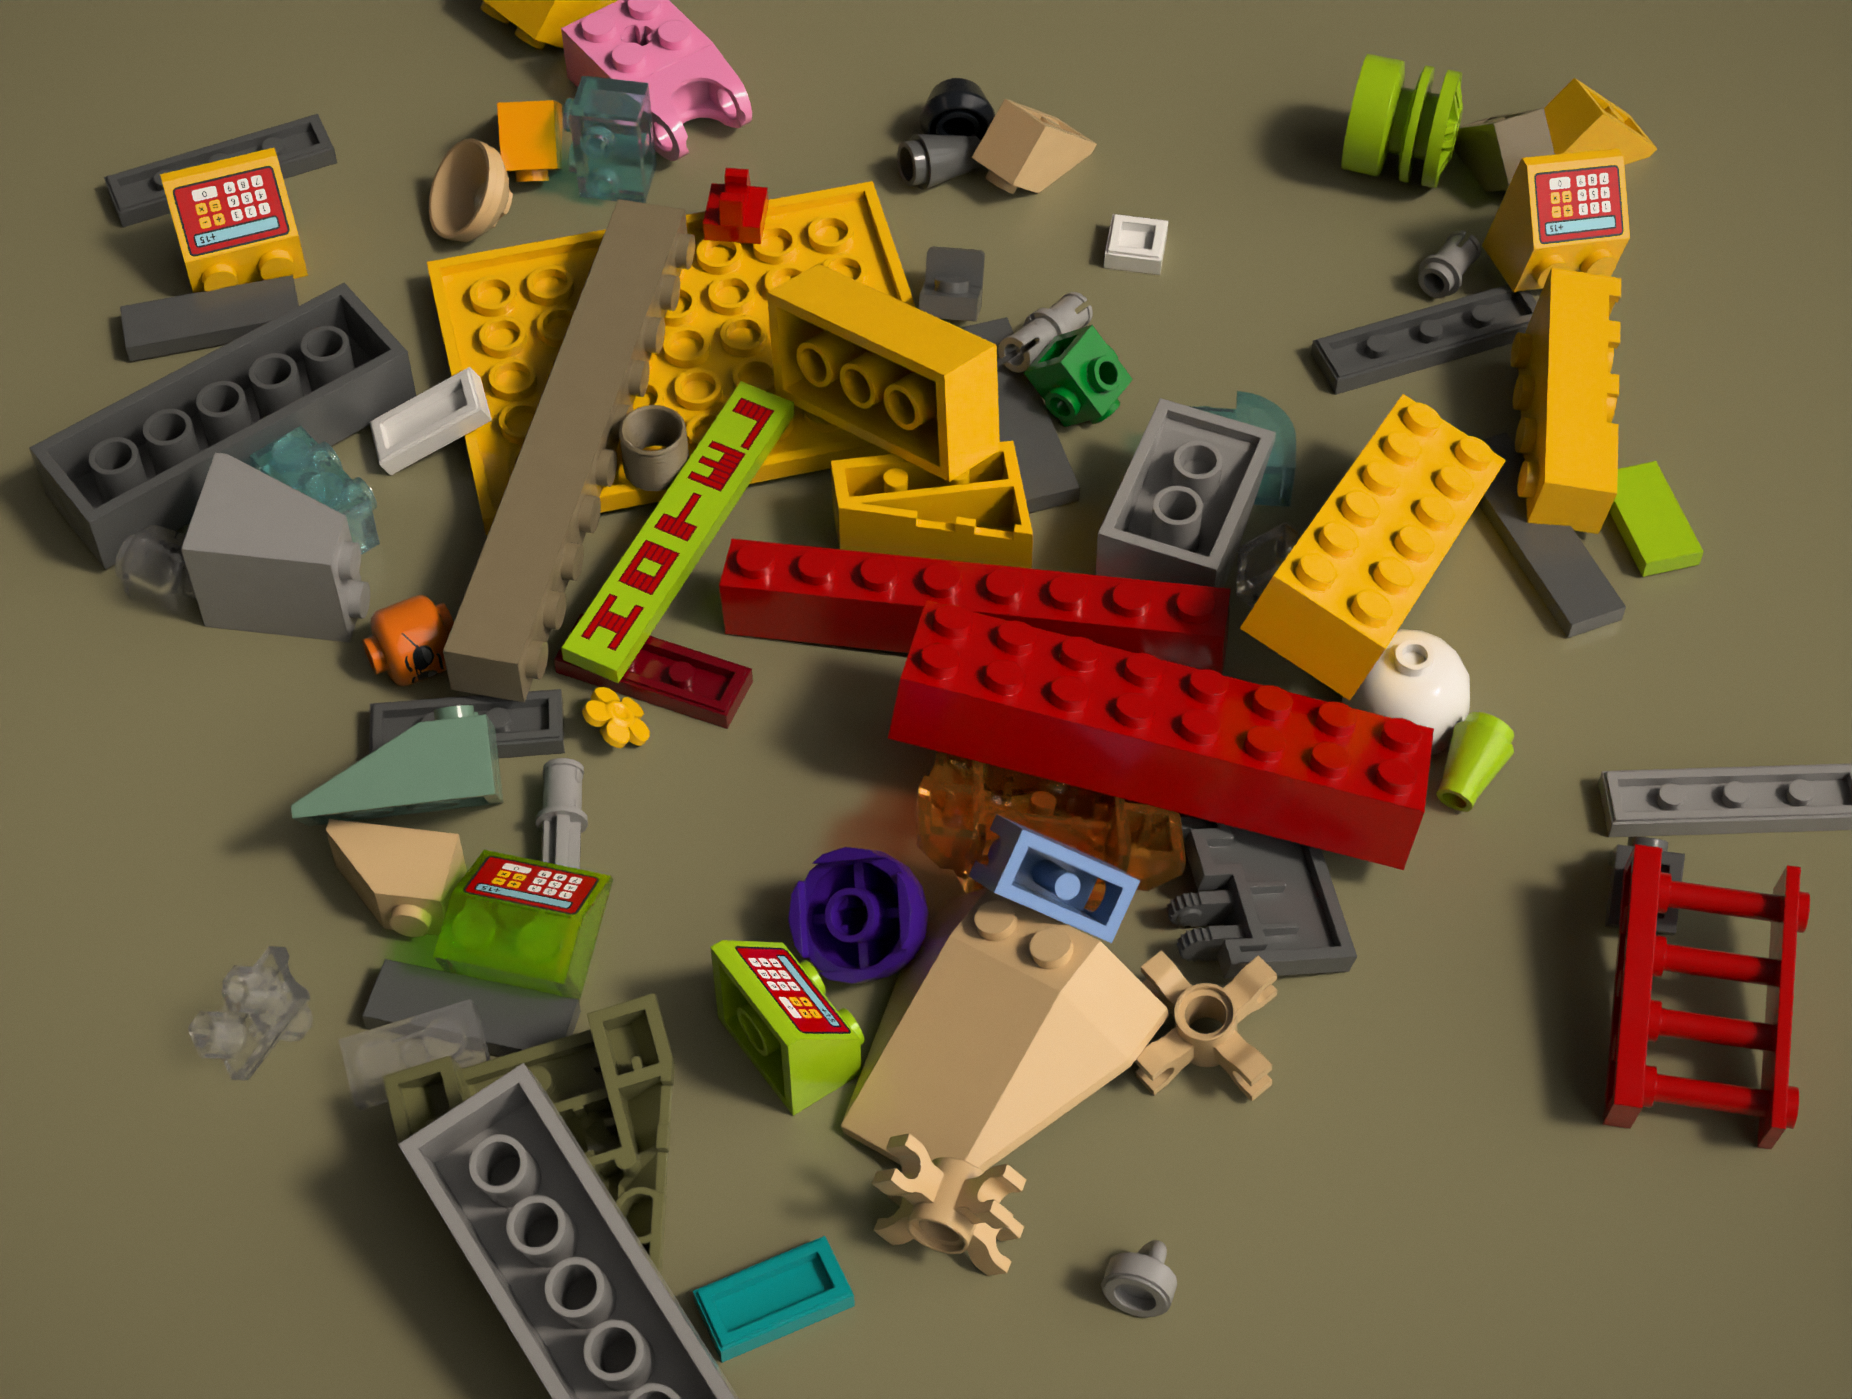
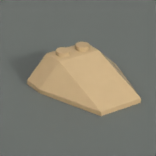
[841,888,1169,1172]

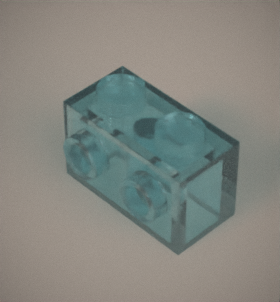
[563,76,657,203]
[249,426,380,555]

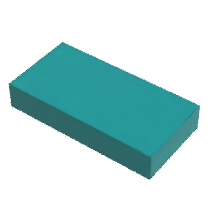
[693,1236,855,1363]

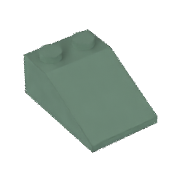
[291,705,504,827]

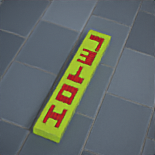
[561,381,795,683]

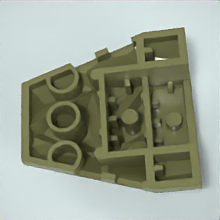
[382,993,675,1275]

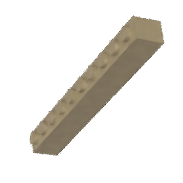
[443,199,695,703]

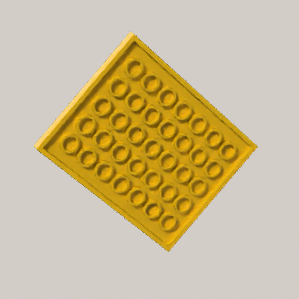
[427,181,916,535]

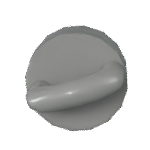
[1101,1239,1177,1317]

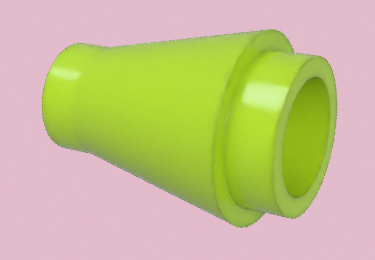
[1436,712,1514,812]

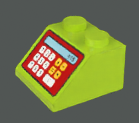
[710,940,865,1116]

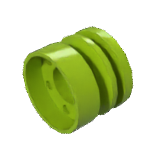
[1341,54,1464,188]

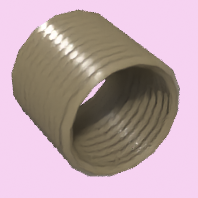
[619,405,689,491]

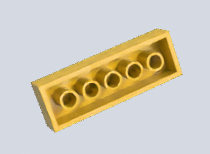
[1240,394,1506,701]

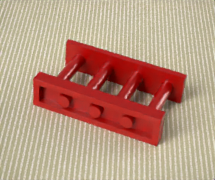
[1603,844,1810,1149]

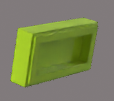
[1609,461,1704,577]

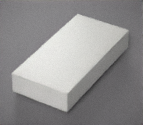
[369,367,492,476]

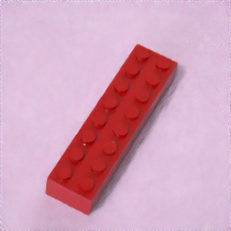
[888,600,1434,870]

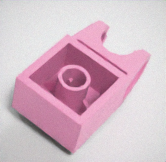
[561,0,752,161]

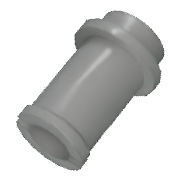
[1418,230,1481,298]

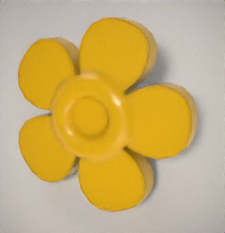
[582,687,650,748]

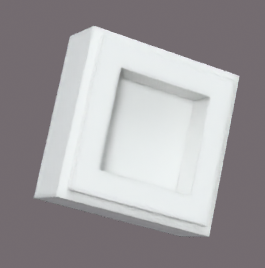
[1104,214,1168,275]

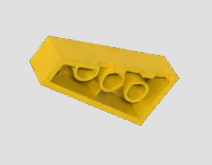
[1510,267,1621,534]

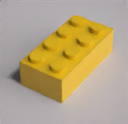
[767,264,1000,482]

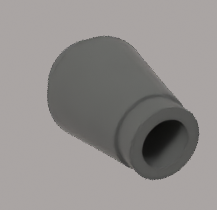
[897,134,983,190]

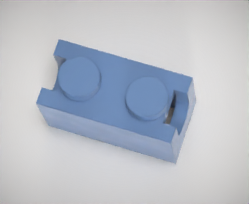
[969,814,1140,943]

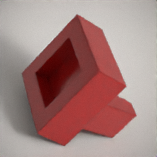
[703,168,769,244]

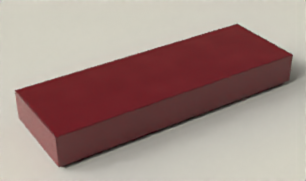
[554,613,753,729]

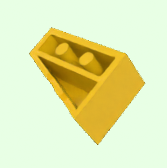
[831,440,1033,569]

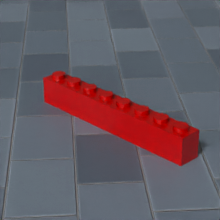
[719,538,1231,675]

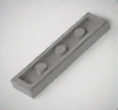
[1598,763,1852,837]

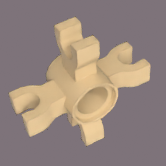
[1134,950,1277,1101]
[872,1133,1027,1276]

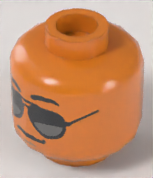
[362,595,454,687]

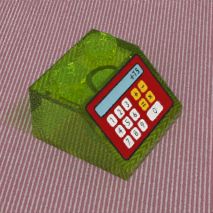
[433,850,613,1002]

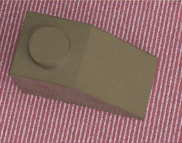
[1454,108,1555,192]

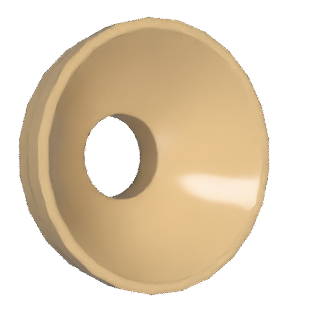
[429,138,513,242]

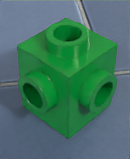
[1024,325,1133,427]

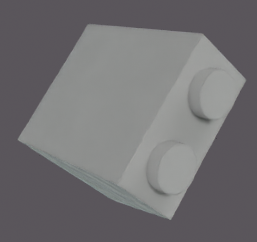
[181,453,370,642]

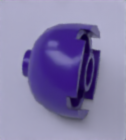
[788,847,928,984]

